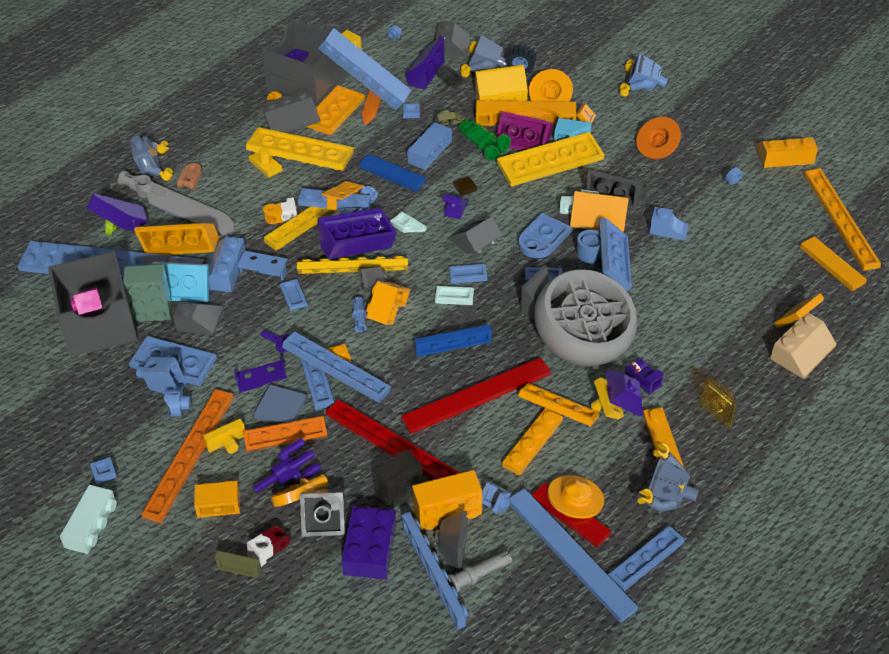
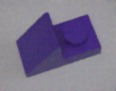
[443,194,469,219]

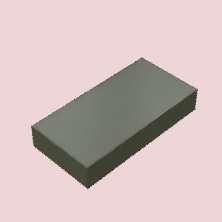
[215,551,261,578]

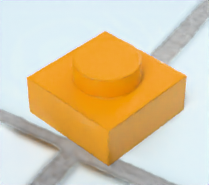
[327,344,351,362]

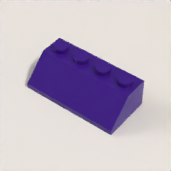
[317,208,397,259]

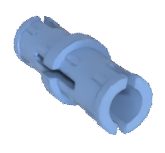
[352,297,367,332]

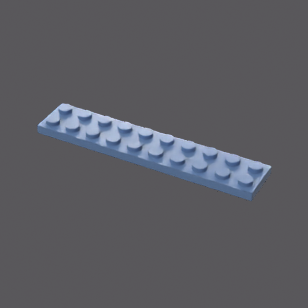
[18,241,205,279]

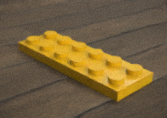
[246,127,354,171]
[497,132,604,187]

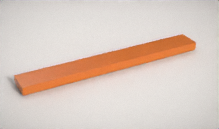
[141,389,234,523]

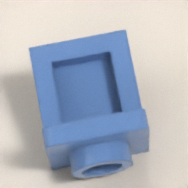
[482,482,511,514]

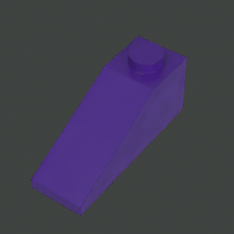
[86,193,147,232]

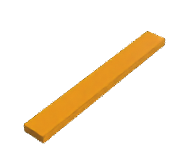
[804,168,881,271]

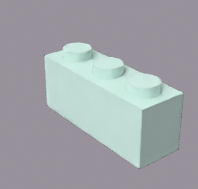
[60,485,117,554]

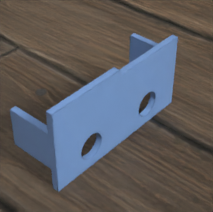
[237,251,288,280]

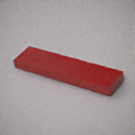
[532,482,611,548]

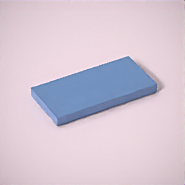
[600,217,632,291]
[129,336,217,386]

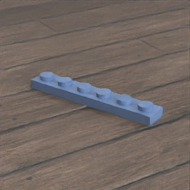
[282,331,391,403]
[402,512,468,630]

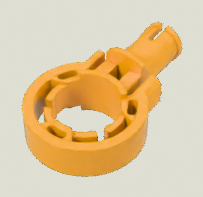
[270,474,328,507]

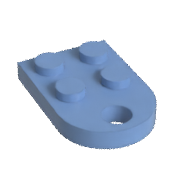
[519,213,572,258]

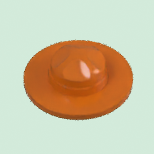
[636,117,681,159]

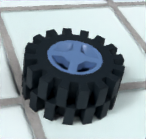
[506,44,536,75]

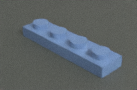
[298,188,371,211]

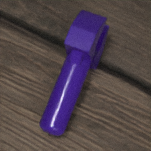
[261,330,290,352]

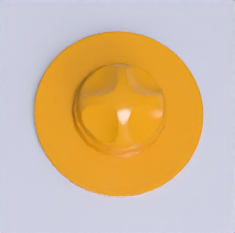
[529,69,573,102]
[548,475,604,518]

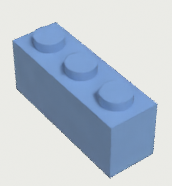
[407,122,452,170]

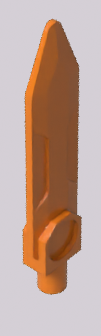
[362,90,381,125]

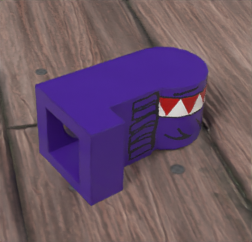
[625,358,664,395]

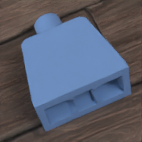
[136,357,187,394]

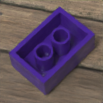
[342,506,396,580]

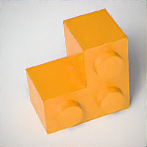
[366,281,411,325]

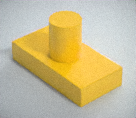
[248,148,283,178]
[591,378,624,420]
[203,419,245,454]

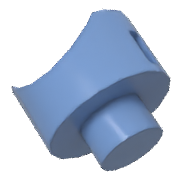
[164,390,191,417]

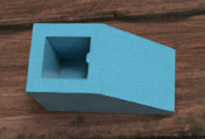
[554,118,592,142]

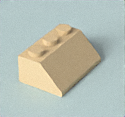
[771,313,836,379]

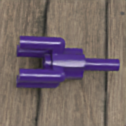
[252,438,321,493]

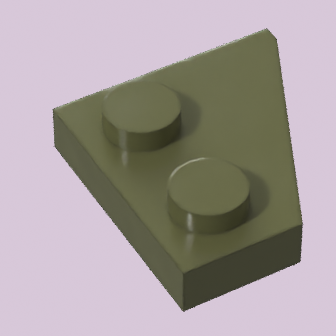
[434,110,466,126]

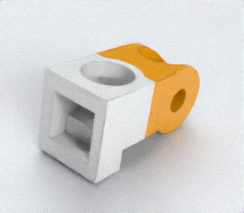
[263,197,297,224]

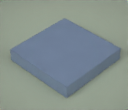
[254,385,307,425]

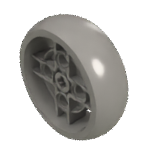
[534,270,637,366]

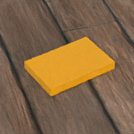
[570,191,629,232]

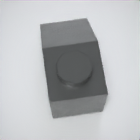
[358,267,387,290]

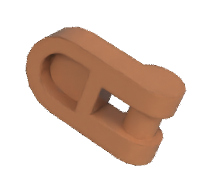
[177,163,202,190]

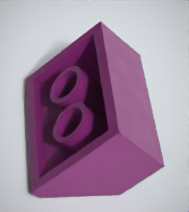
[496,111,554,151]

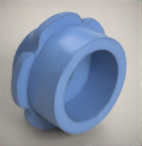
[387,25,402,39]

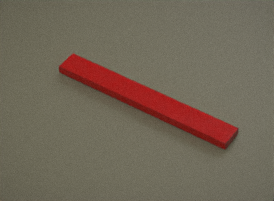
[401,358,551,434]
[325,399,460,481]

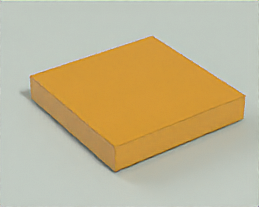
[774,293,824,328]

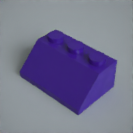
[406,37,445,90]

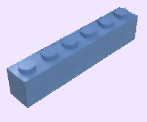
[318,28,411,110]

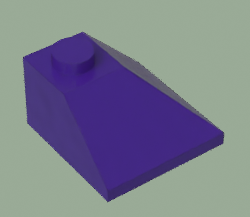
[606,369,643,416]

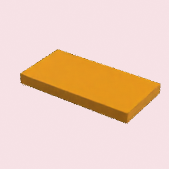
[306,85,365,136]

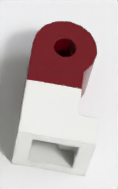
[247,526,291,567]

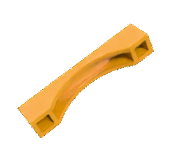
[476,100,576,126]

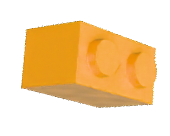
[194,481,240,518]

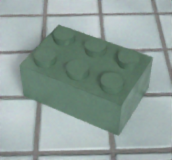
[123,264,173,322]

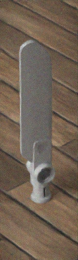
[118,170,235,236]

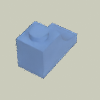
[650,207,689,240]

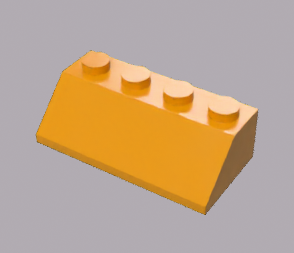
[134,223,219,255]

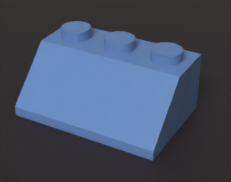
[205,237,246,292]

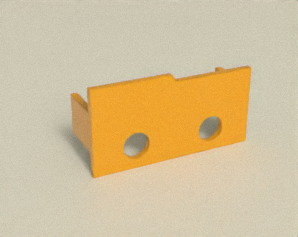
[322,181,364,211]

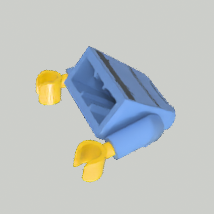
[620,53,668,96]

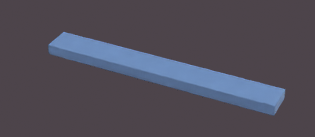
[509,488,638,623]

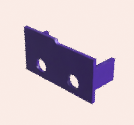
[234,357,287,393]

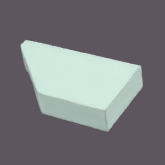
[390,212,427,233]

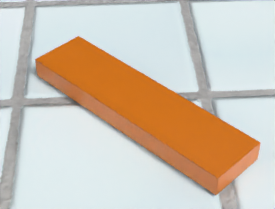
[243,416,327,452]

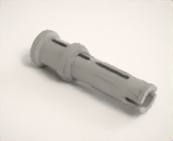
[447,550,512,593]

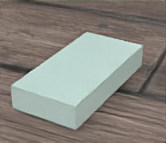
[435,286,474,305]

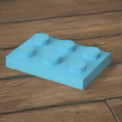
[151,262,209,302]

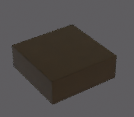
[454,176,477,196]

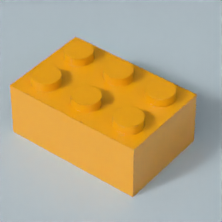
[412,470,482,530]

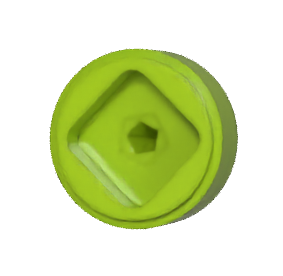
[105,220,117,236]

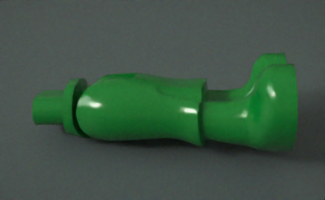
[458,119,511,161]

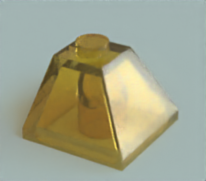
[700,378,738,429]

